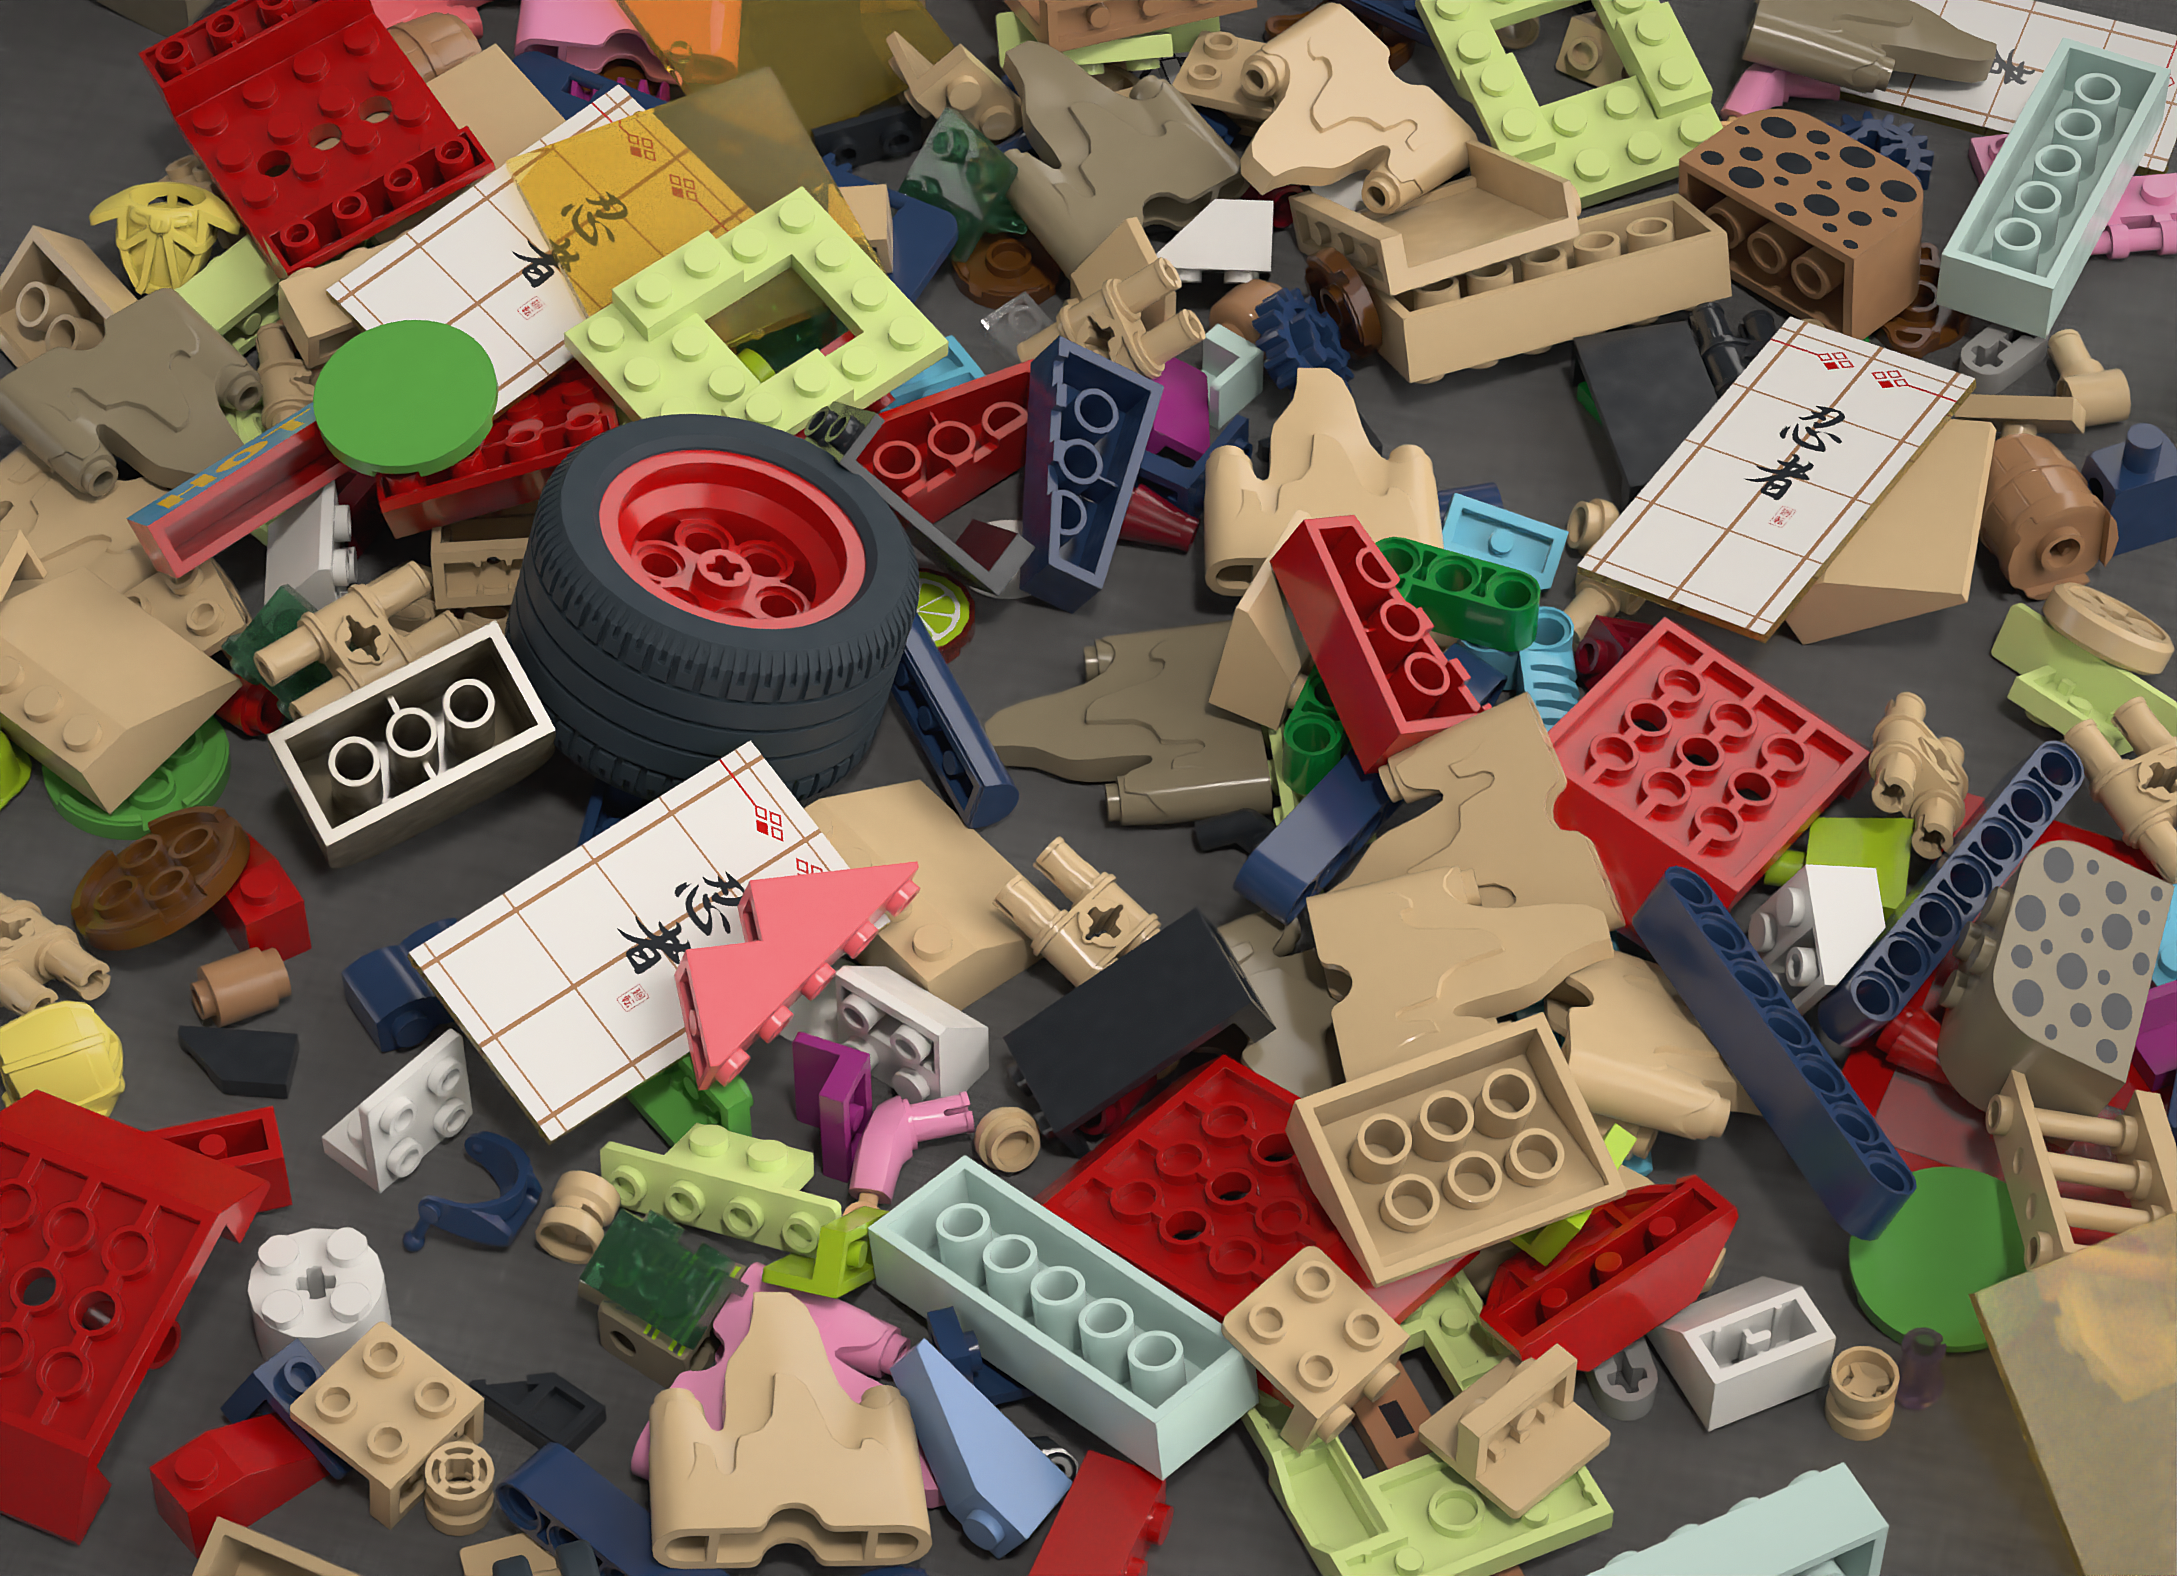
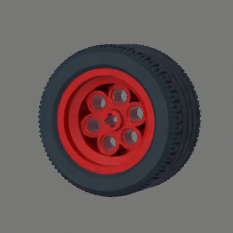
[505,414,919,802]

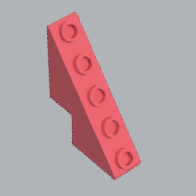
[674,861,921,1091]

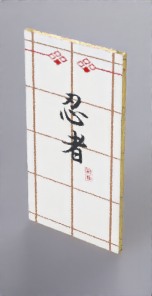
[1839,0,2177,176]
[326,84,754,422]
[1577,317,1976,643]
[407,740,891,1145]

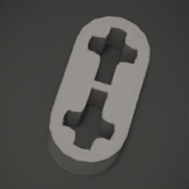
[1958,323,2050,395]
[1584,1336,1658,1421]

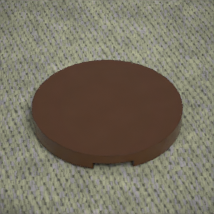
[71,806,250,951]

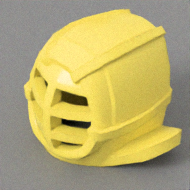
[89,182,241,295]
[0,1001,125,1117]

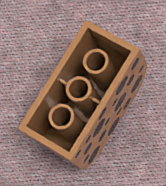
[1679,109,1923,340]

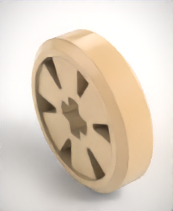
[2042,582,2175,675]

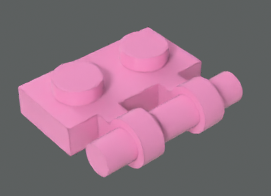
[2091,173,2177,260]

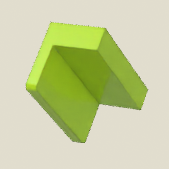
[761,1206,889,1299]

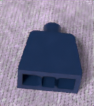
[2081,423,2177,561]

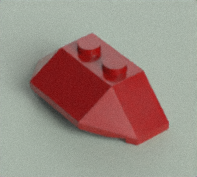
[1479,1174,1739,1372]

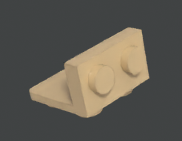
[886,31,1023,151]
[1221,1246,1411,1454]

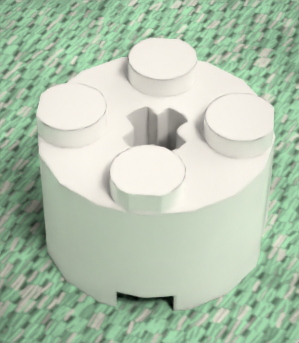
[247,1227,391,1371]

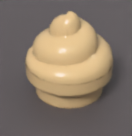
[1567,498,1620,557]
[974,1107,1040,1172]

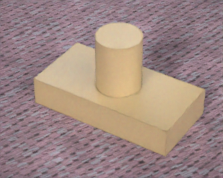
[1955,394,2086,438]

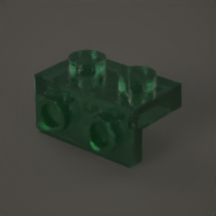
[579,1208,749,1350]

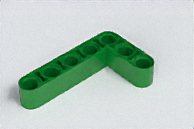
[1282,537,1541,795]

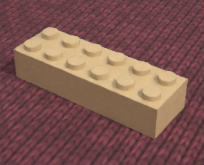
[1364,193,1732,384]

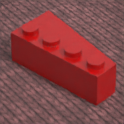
[856,358,1034,524]
[1269,515,1492,774]

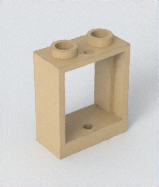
[431,500,539,609]

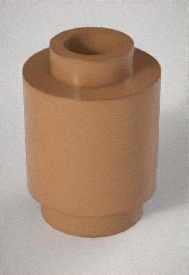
[190,947,291,1028]

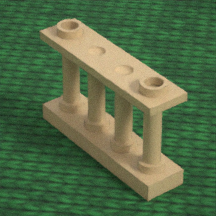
[1986,1069,2177,1322]

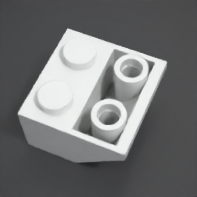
[1156,199,1274,285]
[264,481,358,645]
[1748,864,1886,1016]
[835,966,989,1104]
[1646,1276,1836,1432]

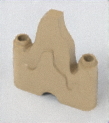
[1240,2,1479,214]
[1204,368,1444,596]
[0,443,170,602]
[1327,692,1626,932]
[1306,865,1615,1082]
[1544,950,1763,1140]
[648,1292,932,1569]

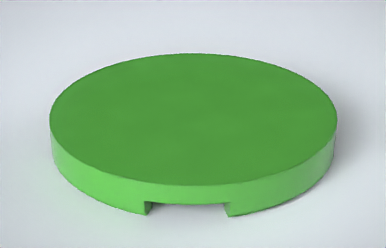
[313,320,499,477]
[42,715,231,840]
[1848,1167,2044,1356]

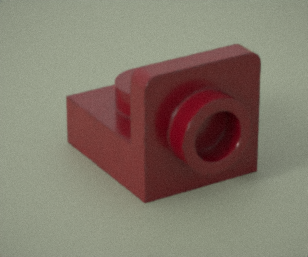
[334,469,388,559]
[1574,615,1654,690]

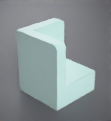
[1201,324,1264,430]

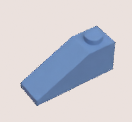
[889,1338,1073,1559]

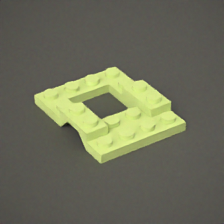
[1415,0,1723,209]
[564,186,949,435]
[1240,1270,1614,1576]

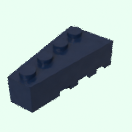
[1019,335,1164,614]

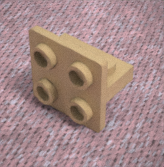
[1172,31,1275,137]
[1418,1343,1610,1519]

